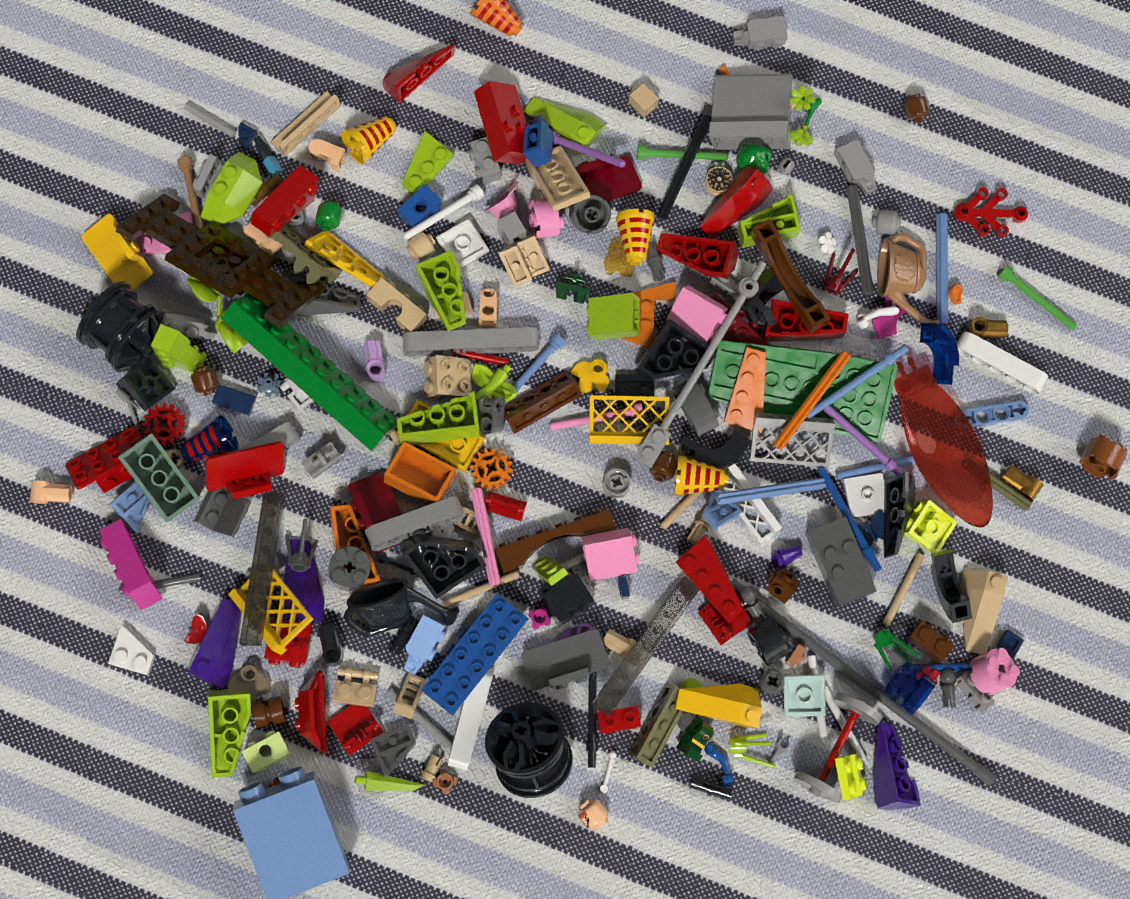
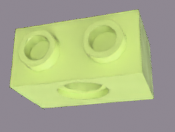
[242,731,292,775]

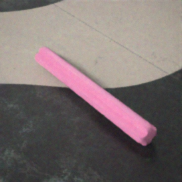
[471,488,501,586]

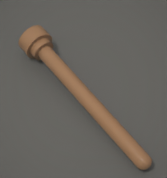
[177,156,203,229]

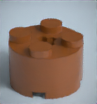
[1079,435,1127,480]

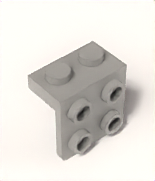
[193,154,223,200]

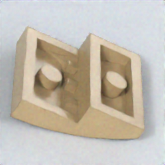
[499,233,550,287]

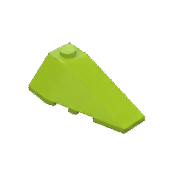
[523,97,607,155]
[415,250,466,331]
[207,690,251,778]

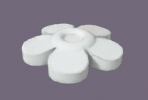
[818,232,836,254]

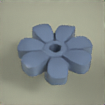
[258,372,283,398]

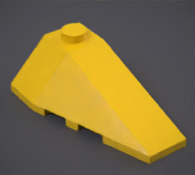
[674,684,762,728]

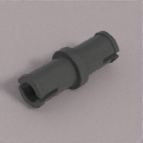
[646,241,665,282]

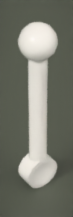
[600,750,617,793]

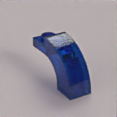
[920,323,959,385]

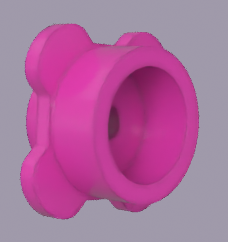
[528,607,551,629]

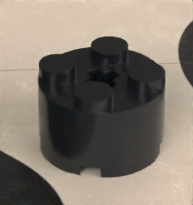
[747,617,793,666]

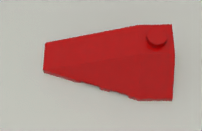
[699,166,773,239]

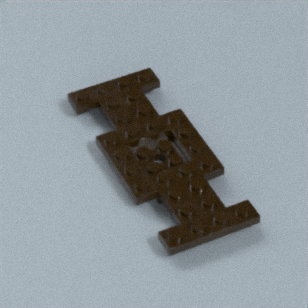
[116,194,325,328]

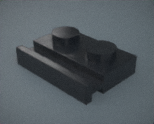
[615,374,654,404]

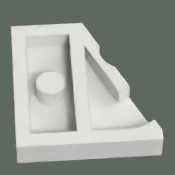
[108,626,155,676]

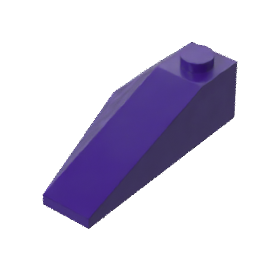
[282,539,324,622]
[186,598,241,689]

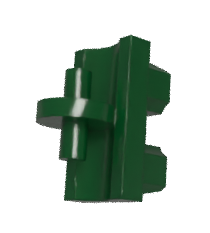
[555,270,591,304]

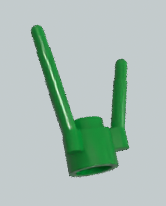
[873,628,920,671]

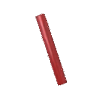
[450,349,509,366]

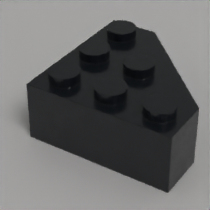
[634,319,717,381]
[399,534,487,599]

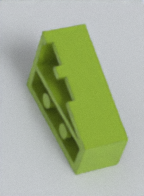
[151,324,207,374]

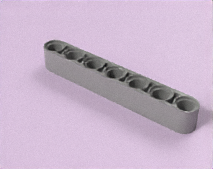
[403,327,539,357]

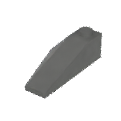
[282,269,360,316]

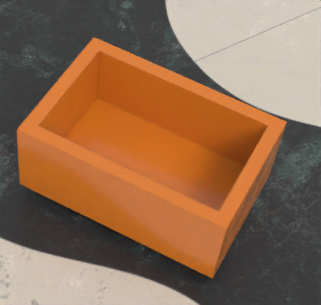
[384,441,457,505]

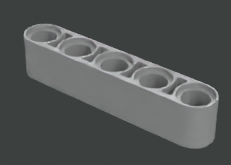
[239,421,301,451]
[365,496,465,551]

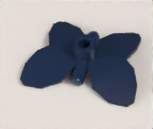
[854,510,884,547]

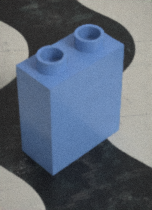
[233,767,350,899]

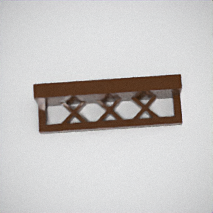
[504,370,582,434]

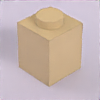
[628,83,659,118]

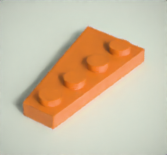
[724,346,766,433]

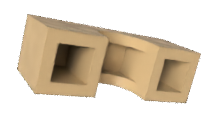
[366,277,427,332]

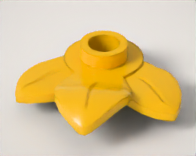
[571,359,609,393]

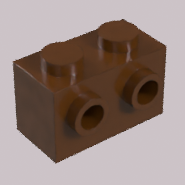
[906,621,955,663]

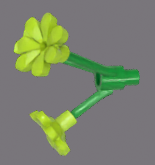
[790,85,822,146]

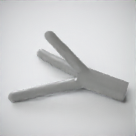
[115,388,141,430]

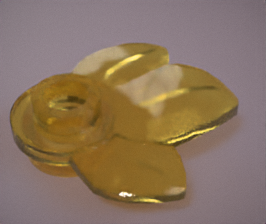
[604,241,634,277]

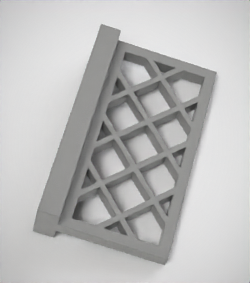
[750,412,835,467]

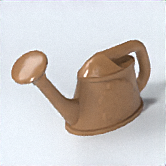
[877,233,939,337]

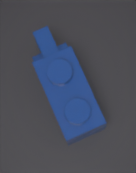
[523,114,553,167]

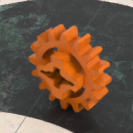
[470,447,513,491]

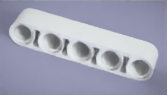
[954,331,1048,395]
[448,672,493,771]

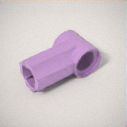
[363,340,386,382]

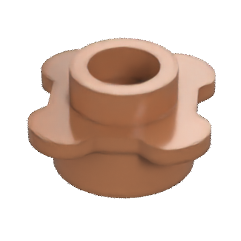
[433,769,457,794]

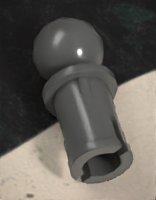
[740,587,767,624]
[940,669,957,708]

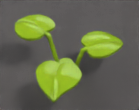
[186,276,270,354]

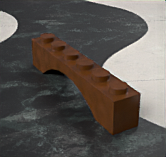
[750,219,831,334]
[495,508,617,575]

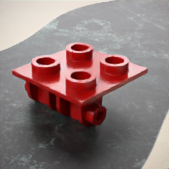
[697,603,754,645]
[327,705,384,756]

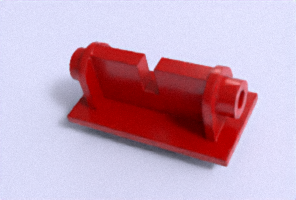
[485,491,527,522]

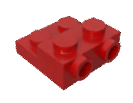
[264,619,312,668]

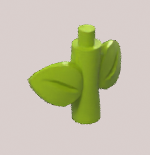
[472,363,517,405]

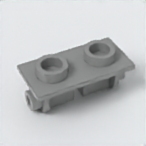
[709,276,746,303]
[955,669,995,712]

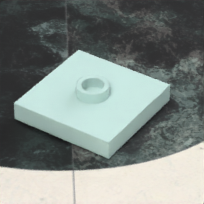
[783,674,826,717]

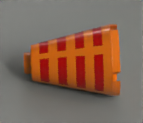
[470,0,523,37]

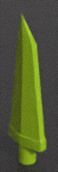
[354,770,424,791]

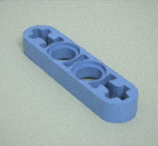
[953,401,1029,429]

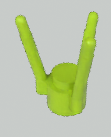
[730,733,776,768]

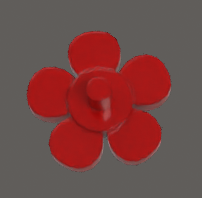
[916,665,939,688]

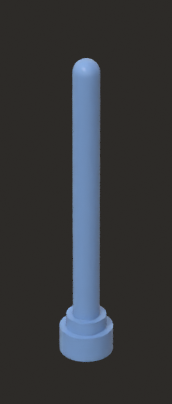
[497,333,566,405]

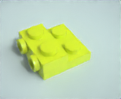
[904,499,957,554]
[835,753,867,800]

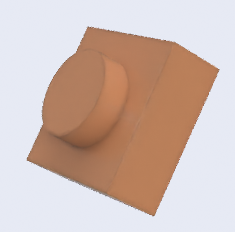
[785,644,806,667]

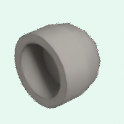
[778,157,794,174]

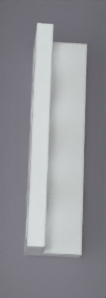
[723,463,782,545]

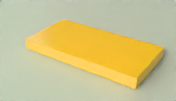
[397,399,485,473]

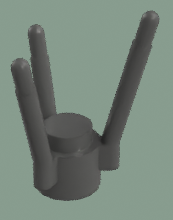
[285,519,318,572]

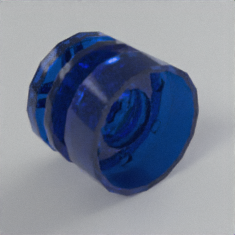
[882,660,936,716]

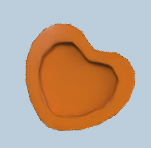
[948,284,963,304]

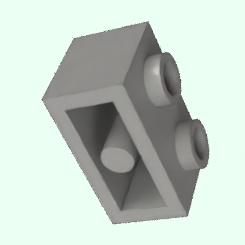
[468,137,501,185]

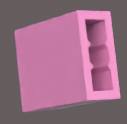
[666,285,729,344]
[581,528,639,581]

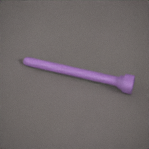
[551,129,625,168]

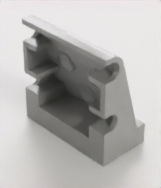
[709,74,793,150]

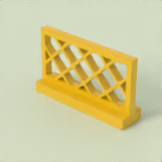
[589,395,669,445]
[228,563,313,655]

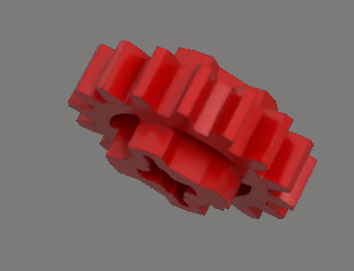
[142,403,187,447]

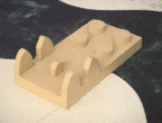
[525,145,590,212]

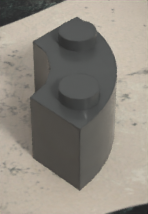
[672,380,719,436]

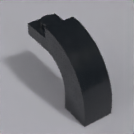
[744,268,783,327]
[679,431,751,468]
[931,549,972,623]

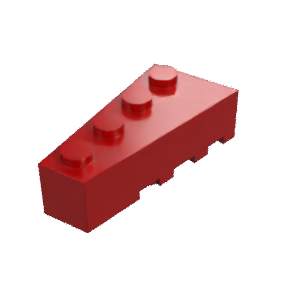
[251,165,319,236]
[763,299,849,342]
[676,535,746,624]

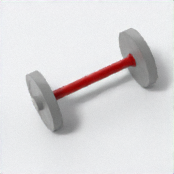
[793,692,883,803]

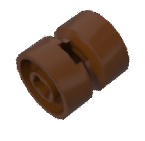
[252,696,286,728]

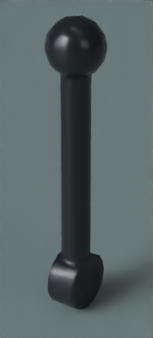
[378,555,417,575]

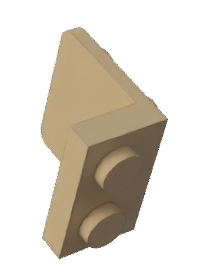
[423,355,472,400]

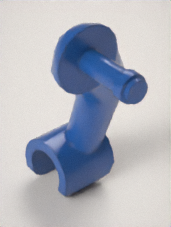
[704,742,734,787]

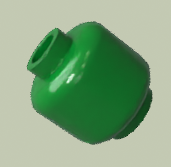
[315,200,343,231]

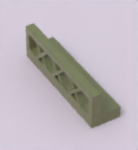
[627,683,683,768]

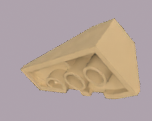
[960,568,1008,655]

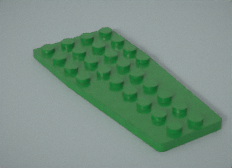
[708,340,898,443]

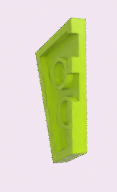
[402,131,454,195]

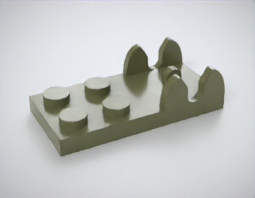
[269,224,343,284]

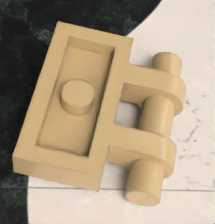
[333,666,379,707]

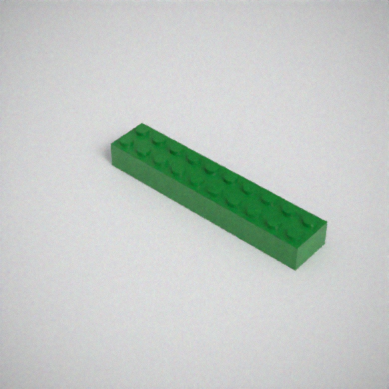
[221,294,398,451]

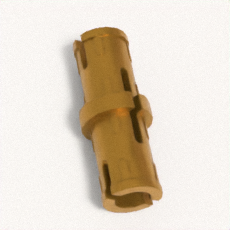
[252,173,283,207]

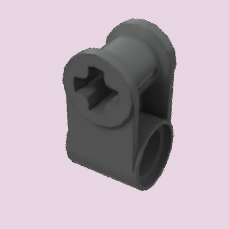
[478,395,505,435]

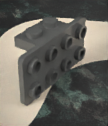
[521,629,609,690]

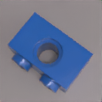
[397,184,442,228]

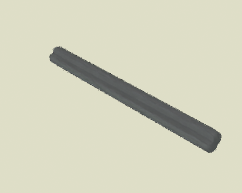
[847,185,874,296]

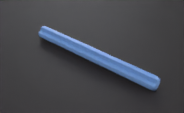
[936,213,948,324]
[716,477,826,505]

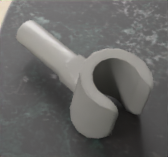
[769,738,790,764]

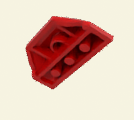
[295,670,327,754]

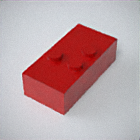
[474,81,528,165]

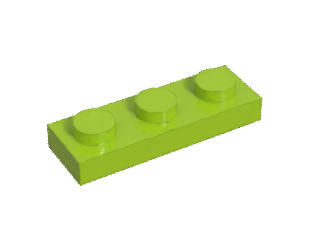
[531,556,568,586]

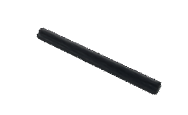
[657,114,712,220]

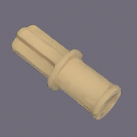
[687,513,710,544]

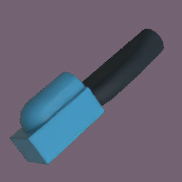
[254,136,283,174]

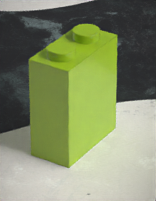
[587,293,640,341]

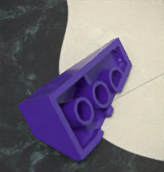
[873,722,921,810]

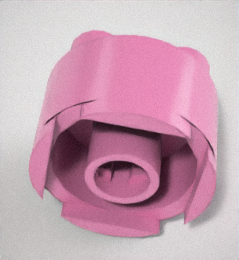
[528,198,564,239]
[970,648,1020,695]

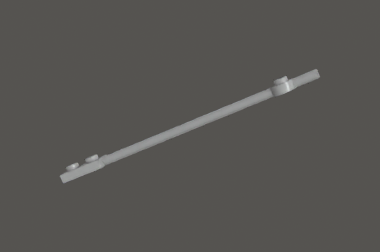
[633,261,766,469]

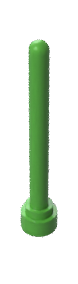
[637,144,729,160]
[998,265,1077,330]

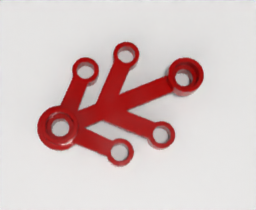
[954,187,1028,237]

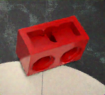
[596,706,641,735]

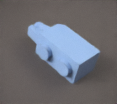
[404,615,447,675]

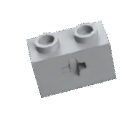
[498,212,526,247]

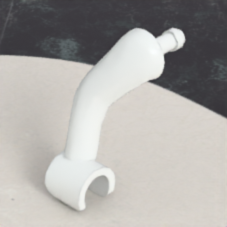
[857,301,899,329]

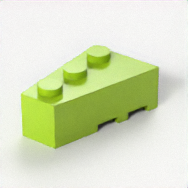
[737,194,801,248]

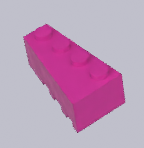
[99,519,163,610]

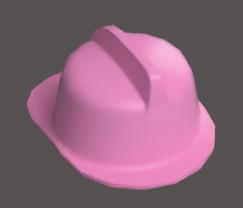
[484,181,519,220]

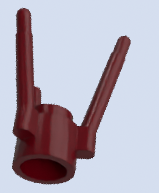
[823,248,858,295]

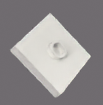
[436,218,489,268]
[843,473,884,518]

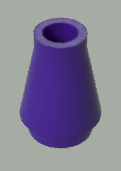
[771,545,802,568]

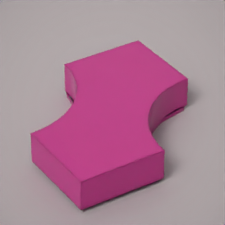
[872,295,907,339]

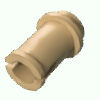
[421,754,443,783]

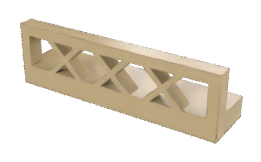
[271,91,341,157]

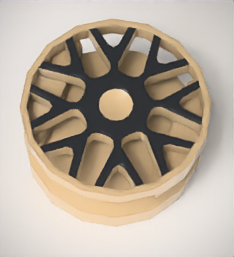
[704,166,733,197]

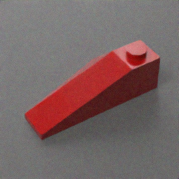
[383,45,454,104]
[657,233,739,278]

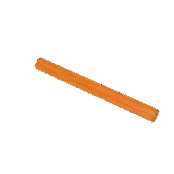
[773,351,851,450]

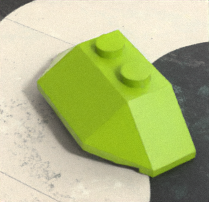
[201,152,263,226]

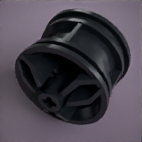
[76,281,165,372]
[485,702,573,798]

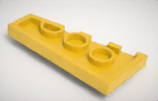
[304,230,386,287]

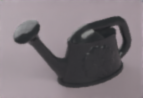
[344,578,459,637]

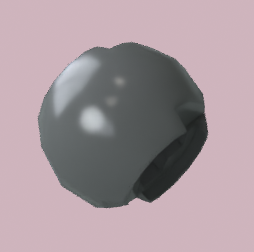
[759,669,785,695]

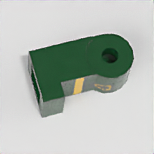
[676,719,714,763]

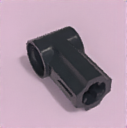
[318,624,343,667]

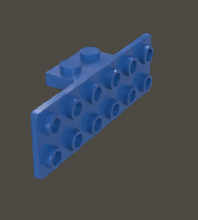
[421,594,528,715]

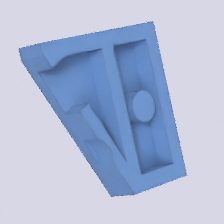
[109,481,150,533]
[702,490,743,530]

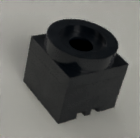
[538,569,595,627]

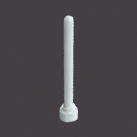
[403,184,484,240]

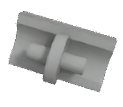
[301,442,343,479]

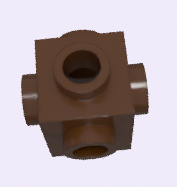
[766,567,801,604]

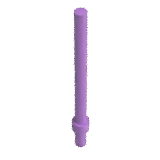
[817,398,904,475]

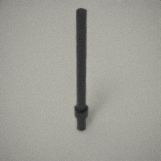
[586,671,598,768]

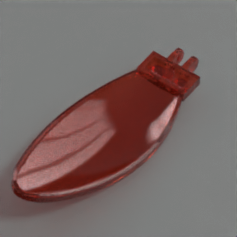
[893,356,993,528]

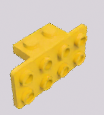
[81,214,154,290]

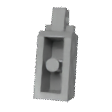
[732,16,788,50]
[834,139,877,195]

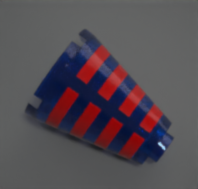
[180,415,239,462]

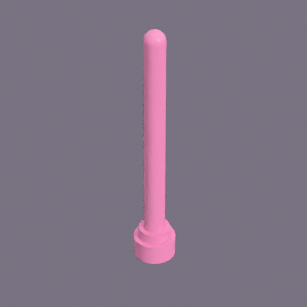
[549,402,644,430]

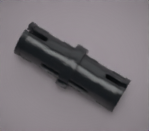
[388,616,419,656]
[689,776,733,801]

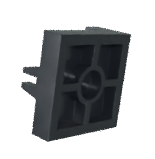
[116,358,176,411]

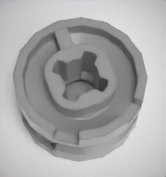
[602,468,631,499]

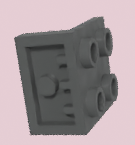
[194,489,251,537]

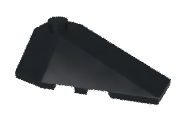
[884,472,917,558]

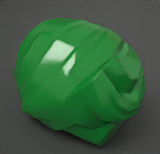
[736,142,771,175]

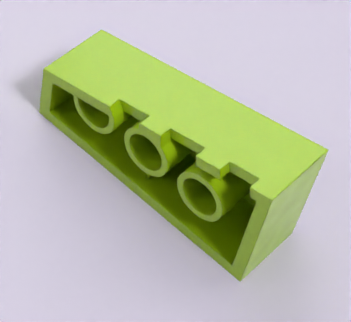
[397,391,480,446]

